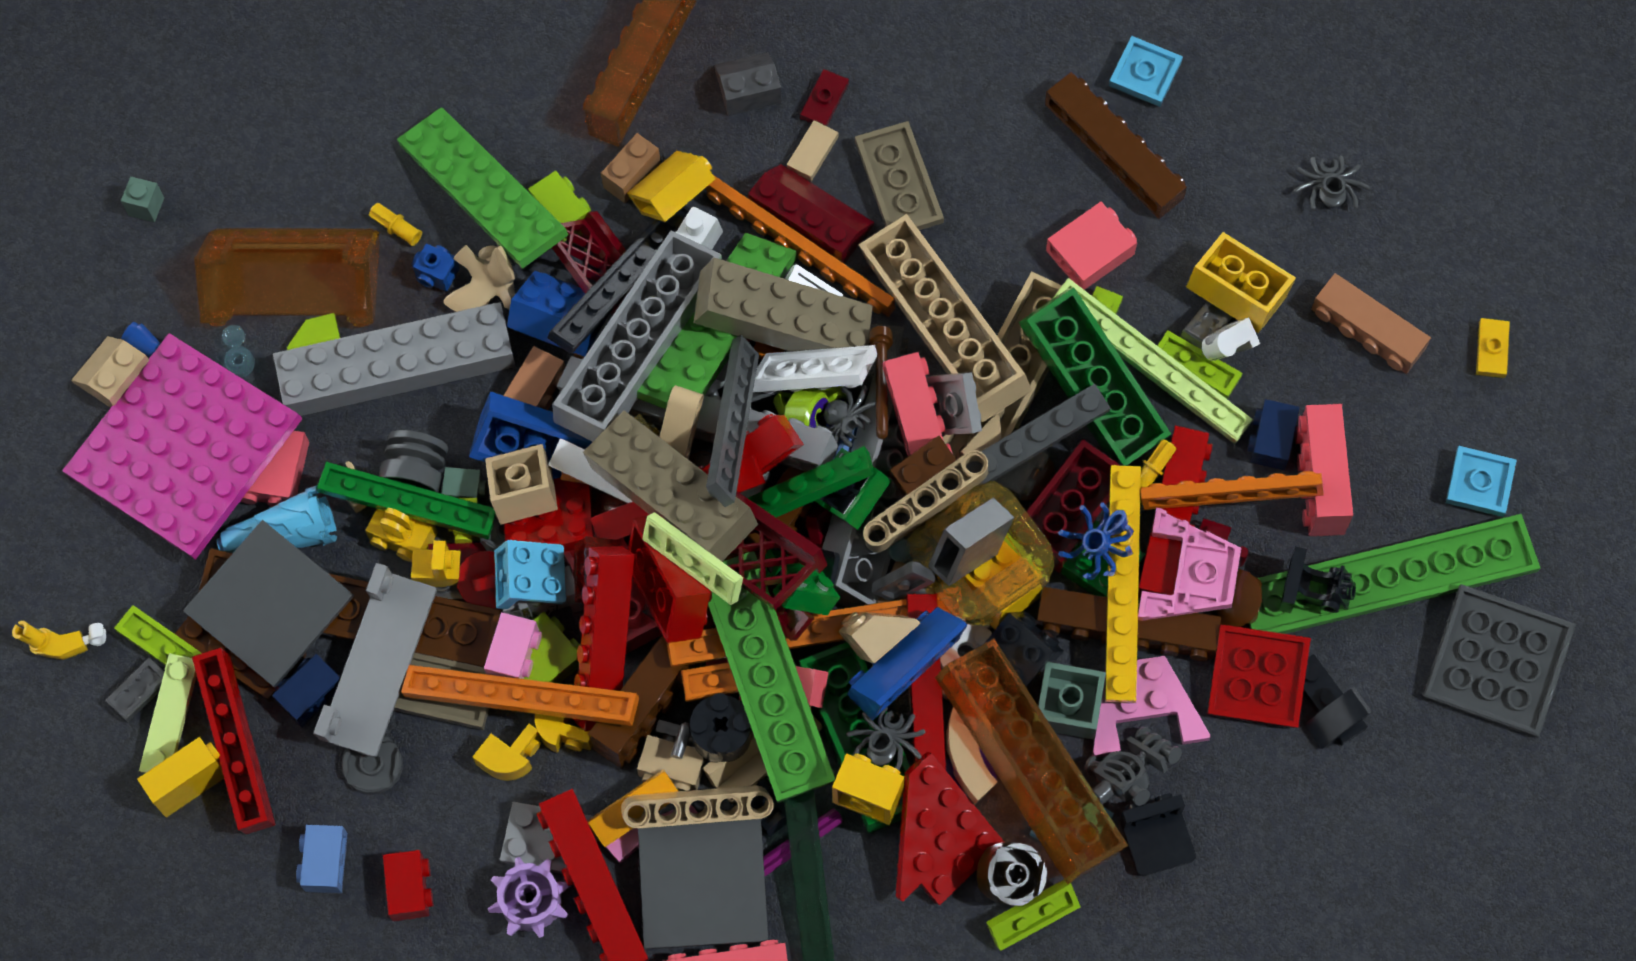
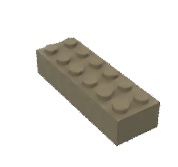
[693,258,873,351]
[583,410,758,562]

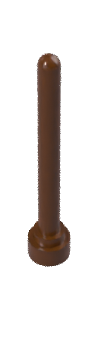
[869,326,893,439]

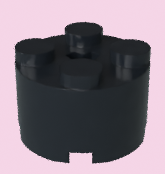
[690,693,752,763]

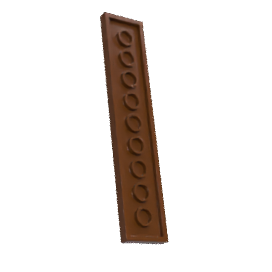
[198,549,502,667]

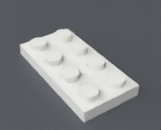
[753,345,877,394]

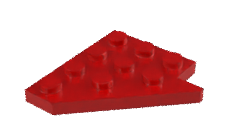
[896,752,1004,905]

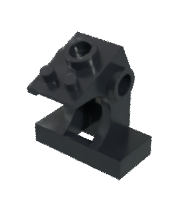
[1279,546,1356,613]

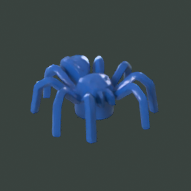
[1058,502,1134,580]

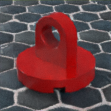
[457,550,496,609]

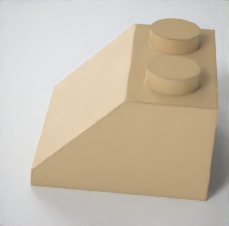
[71,336,149,408]
[838,612,920,663]

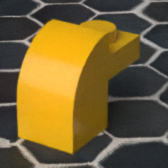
[411,540,461,587]
[535,714,592,753]
[472,724,541,781]

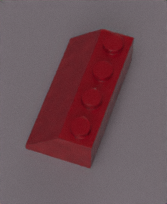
[748,164,874,264]

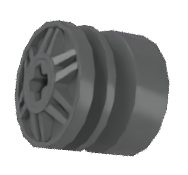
[378,430,448,492]

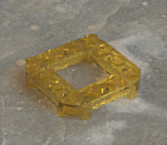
[909,481,1055,626]

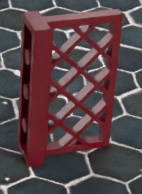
[552,211,626,319]
[727,491,827,610]

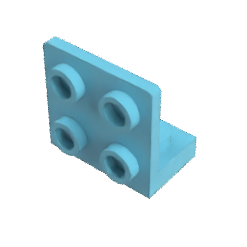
[494,540,566,609]

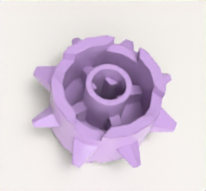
[488,857,570,938]

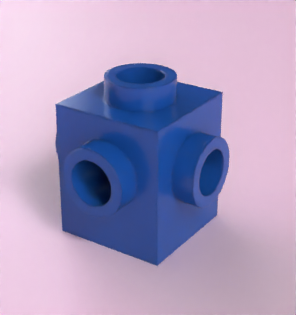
[412,243,460,292]

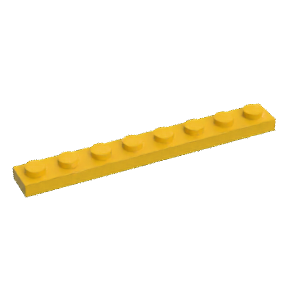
[1105,465,1141,703]

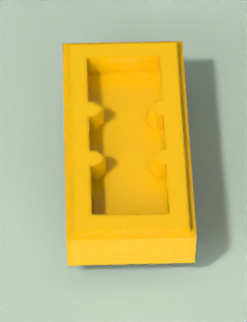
[1476,318,1510,378]

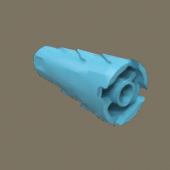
[217,485,337,553]

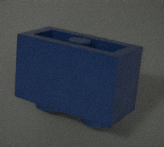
[1247,399,1300,470]
[272,654,341,728]

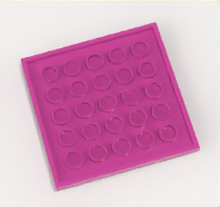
[62,333,302,560]

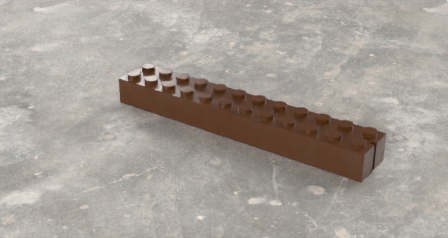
[588,466,819,769]

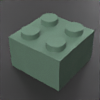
[1034,662,1106,740]

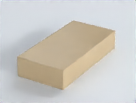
[787,121,838,182]

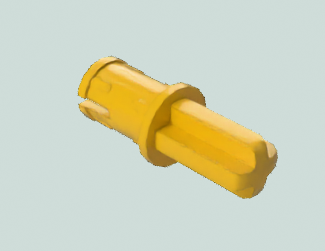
[369,203,423,246]
[1140,439,1176,493]

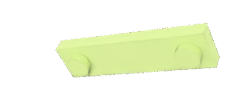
[642,512,744,605]
[139,653,197,773]

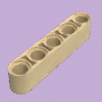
[659,385,704,460]
[863,450,988,552]
[621,785,774,829]

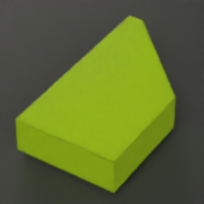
[287,313,340,350]

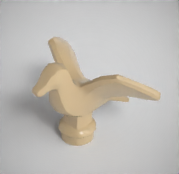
[444,245,515,312]

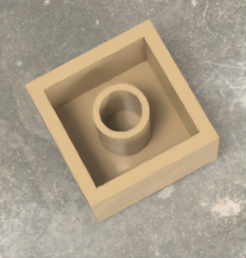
[485,444,558,525]

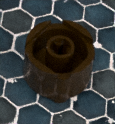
[977,842,1047,906]

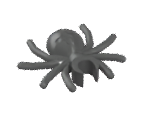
[1294,156,1370,210]
[817,385,876,447]
[846,708,926,770]

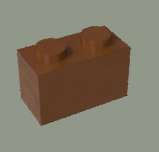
[887,435,956,496]

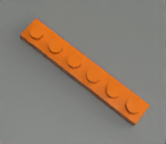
[1141,471,1324,510]

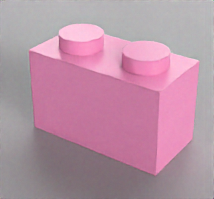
[484,612,542,679]

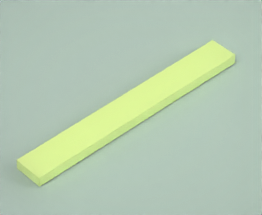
[1052,278,1253,444]

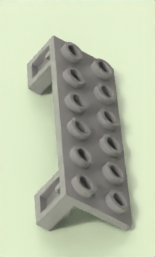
[313,563,437,757]

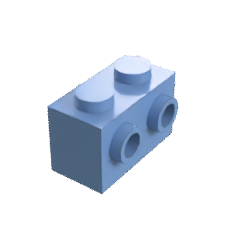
[296,825,348,893]

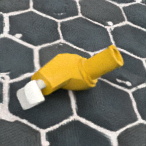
[12,620,106,660]

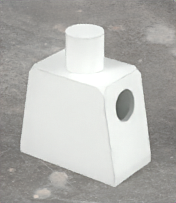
[676,207,723,249]

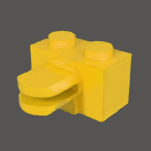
[365,508,438,562]

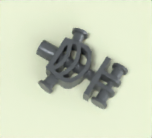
[1085,727,1182,806]

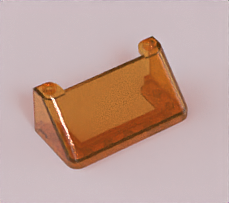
[194,228,380,327]

